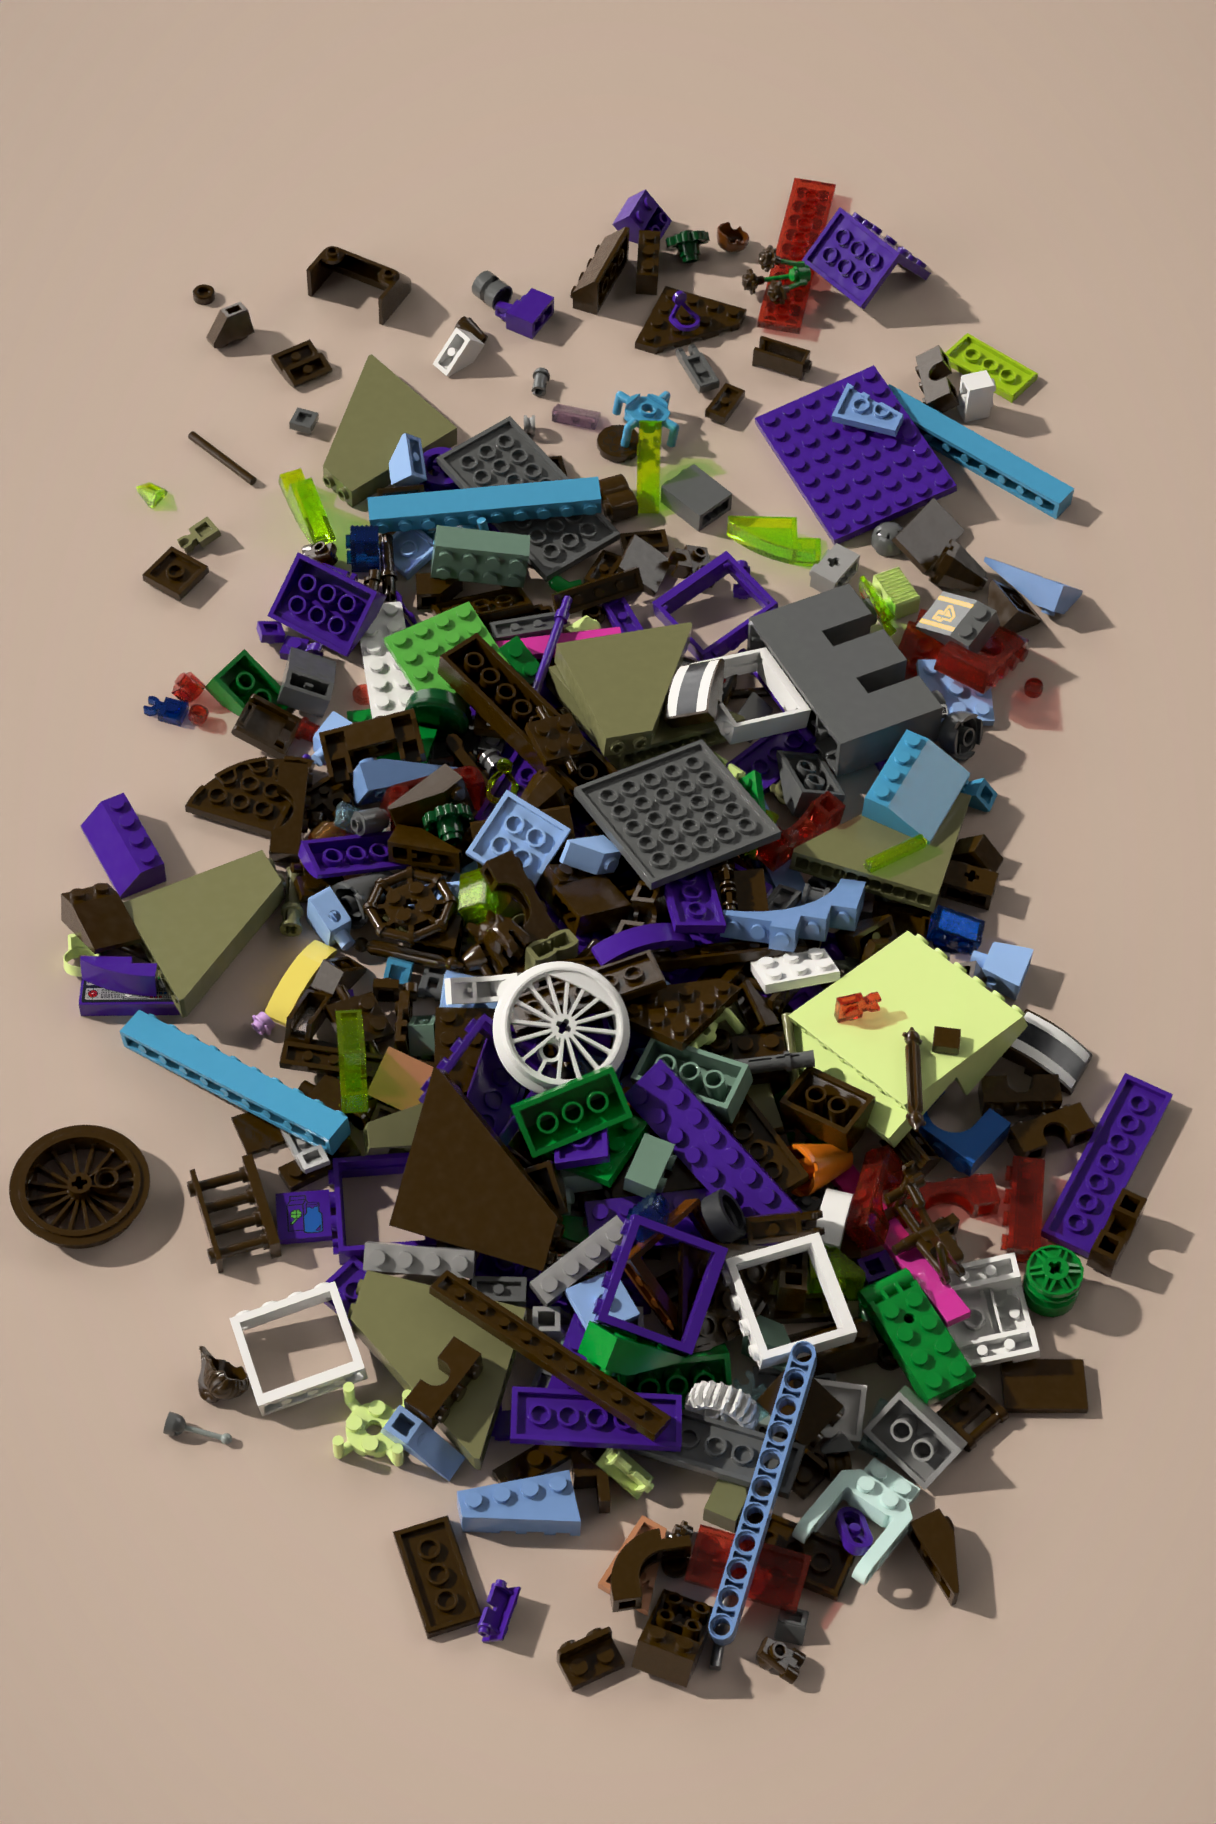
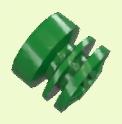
[1022,1245,1084,1317]

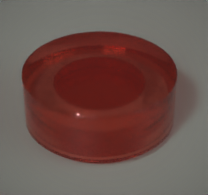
[352,684,369,705]

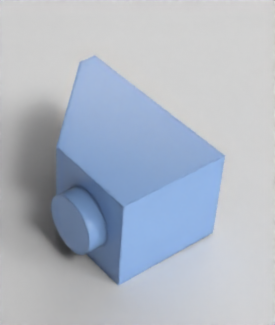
[389,433,427,486]
[559,835,621,875]

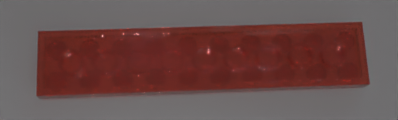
[757,178,836,334]

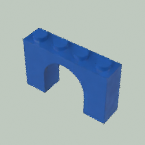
[919,1091,1011,1177]

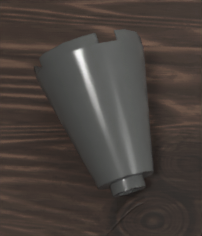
[331,871,397,930]

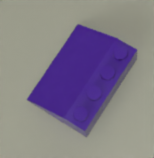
[267,552,386,657]

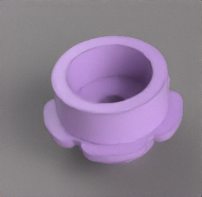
[251,1012,275,1035]

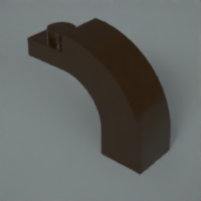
[610,1528,692,1612]

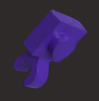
[279,635,324,660]

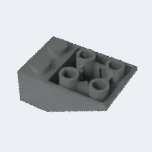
[277,647,336,718]

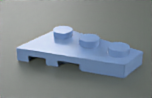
[832,383,903,437]

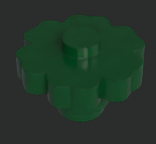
[665,230,710,264]
[422,803,474,846]

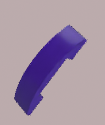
[591,923,695,966]

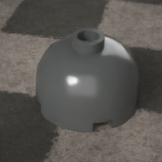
[938,711,983,760]

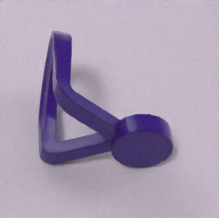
[669,290,700,331]

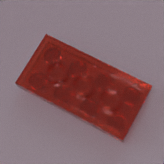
[684,1524,812,1614]

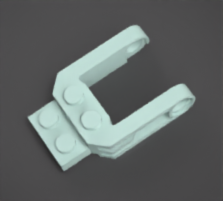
[792,1458,921,1585]

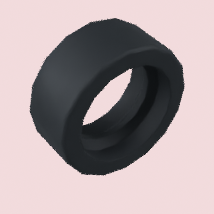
[701,1189,747,1244]

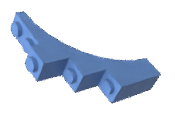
[720,878,866,952]

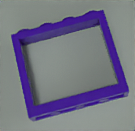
[652,551,778,661]
[418,1013,557,1146]
[328,1152,437,1265]
[592,1214,728,1356]

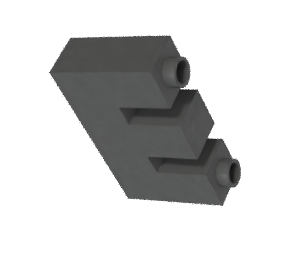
[747,584,947,777]

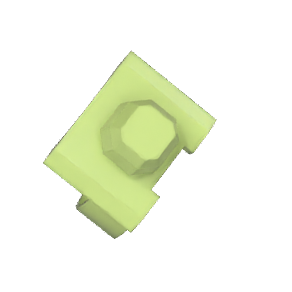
[63,934,101,977]

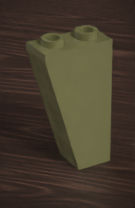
[363,1103,423,1156]

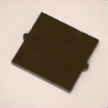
[231,1112,286,1155]

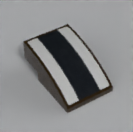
[664,658,725,728]
[1002,1009,1093,1095]

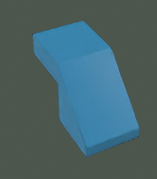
[961,778,998,812]

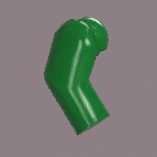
[548,575,582,592]

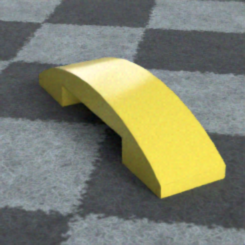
[264,940,338,1027]

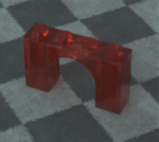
[934,626,1029,694]

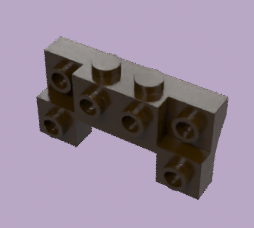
[319,708,427,786]

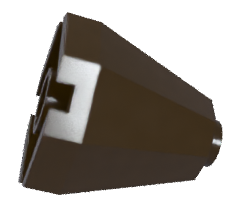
[928,539,988,593]
[520,769,575,813]

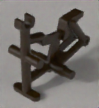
[879,1160,966,1285]

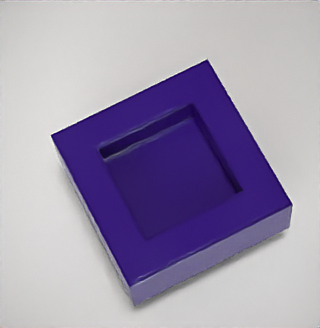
[256,621,285,644]

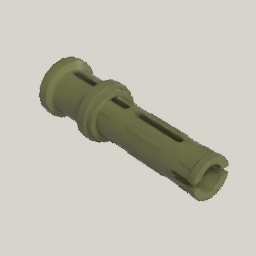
[279,866,303,937]

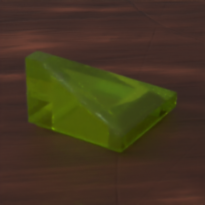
[136,482,168,509]

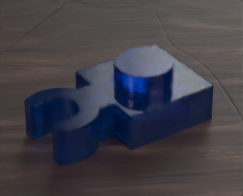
[143,696,189,727]

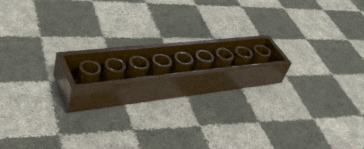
[438,633,618,824]

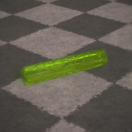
[864,834,927,873]

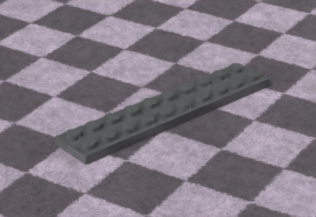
[530,1367,805,1499]

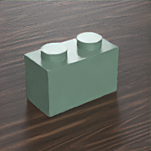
[623,1133,677,1201]

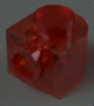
[171,672,205,705]

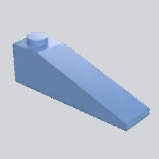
[984,557,1083,616]
[353,758,459,807]

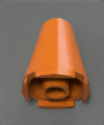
[787,1143,853,1197]

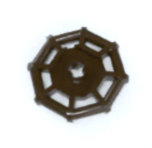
[363,866,459,945]

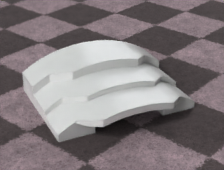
[943,1252,1040,1368]

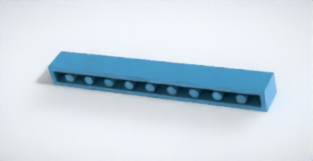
[888,384,1074,519]
[367,477,601,534]
[120,1010,351,1155]

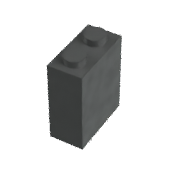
[660,464,732,532]

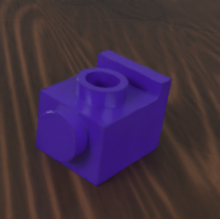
[853,1250,898,1287]

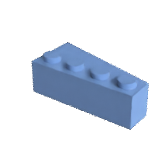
[457,1470,581,1536]

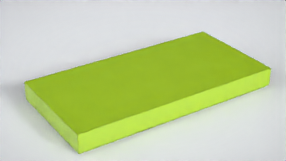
[945,333,1038,403]

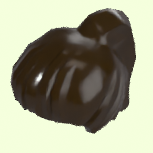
[198,1346,249,1403]

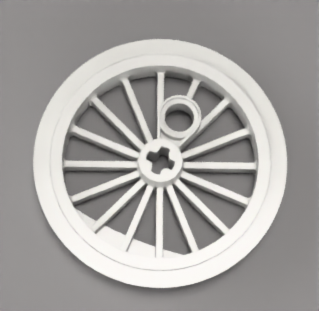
[493,961,630,1094]

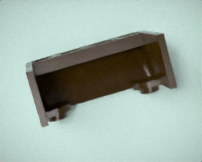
[306,246,412,325]

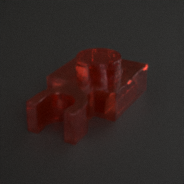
[834,991,881,1023]

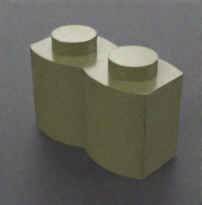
[525,929,579,971]

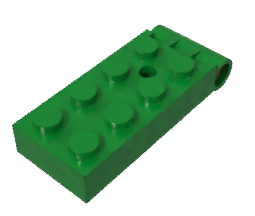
[857,1268,976,1406]

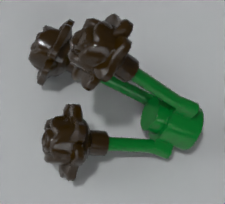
[742,245,811,305]

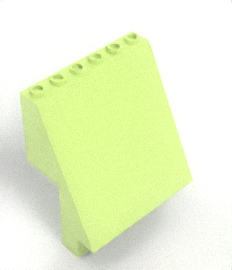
[788,931,1028,1148]

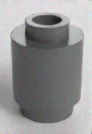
[350,807,389,836]

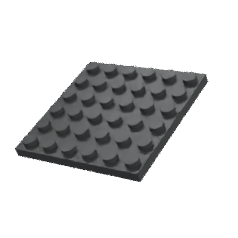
[574,739,781,890]

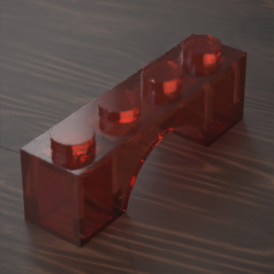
[755,791,846,872]
[844,1145,904,1251]
[886,1173,1001,1229]

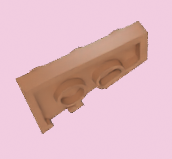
[598,1515,667,1616]

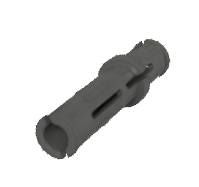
[734,1050,815,1074]

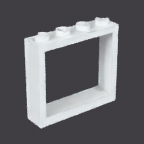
[690,647,811,745]
[721,1232,857,1370]
[229,1281,368,1416]

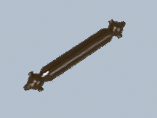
[353,937,465,971]
[902,1027,926,1131]

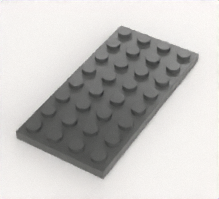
[437,416,621,582]

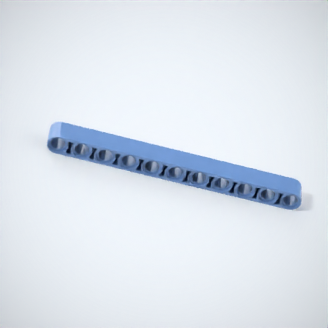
[708,1341,817,1646]

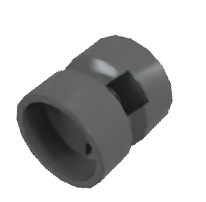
[472,270,513,310]

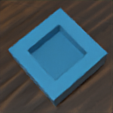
[383,956,414,984]

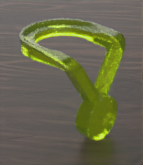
[486,758,519,805]

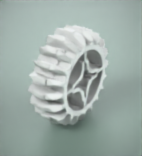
[684,1380,760,1430]

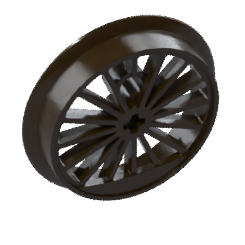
[9,1125,150,1249]

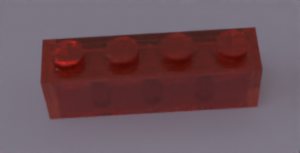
[1000,1156,1045,1264]

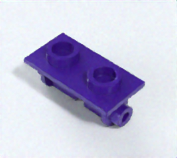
[477,1579,521,1643]

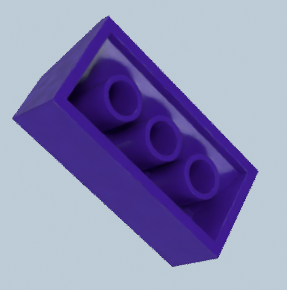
[80,793,167,899]

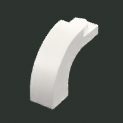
[444,973,539,1005]
[816,1188,854,1252]

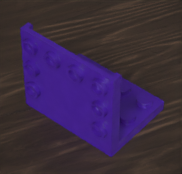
[802,207,931,309]

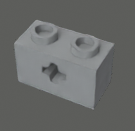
[809,543,860,593]

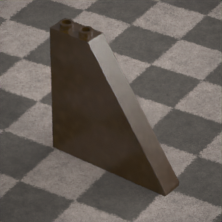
[389,1067,565,1271]

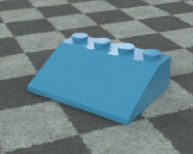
[862,729,970,845]

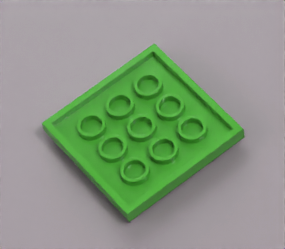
[384,602,510,697]

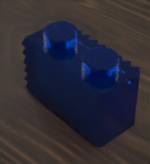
[346,525,380,572]
[927,904,986,956]
[627,1192,670,1243]

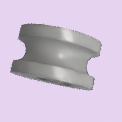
[524,415,535,435]

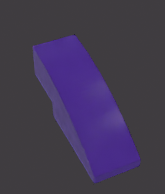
[80,956,159,996]

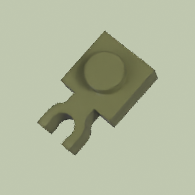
[177,517,222,554]

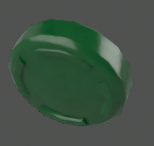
[405,688,472,742]

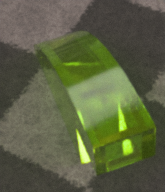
[636,420,662,514]
[278,468,336,545]
[727,516,821,567]
[335,1009,368,1113]

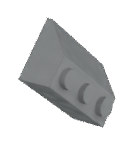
[863,1385,967,1490]

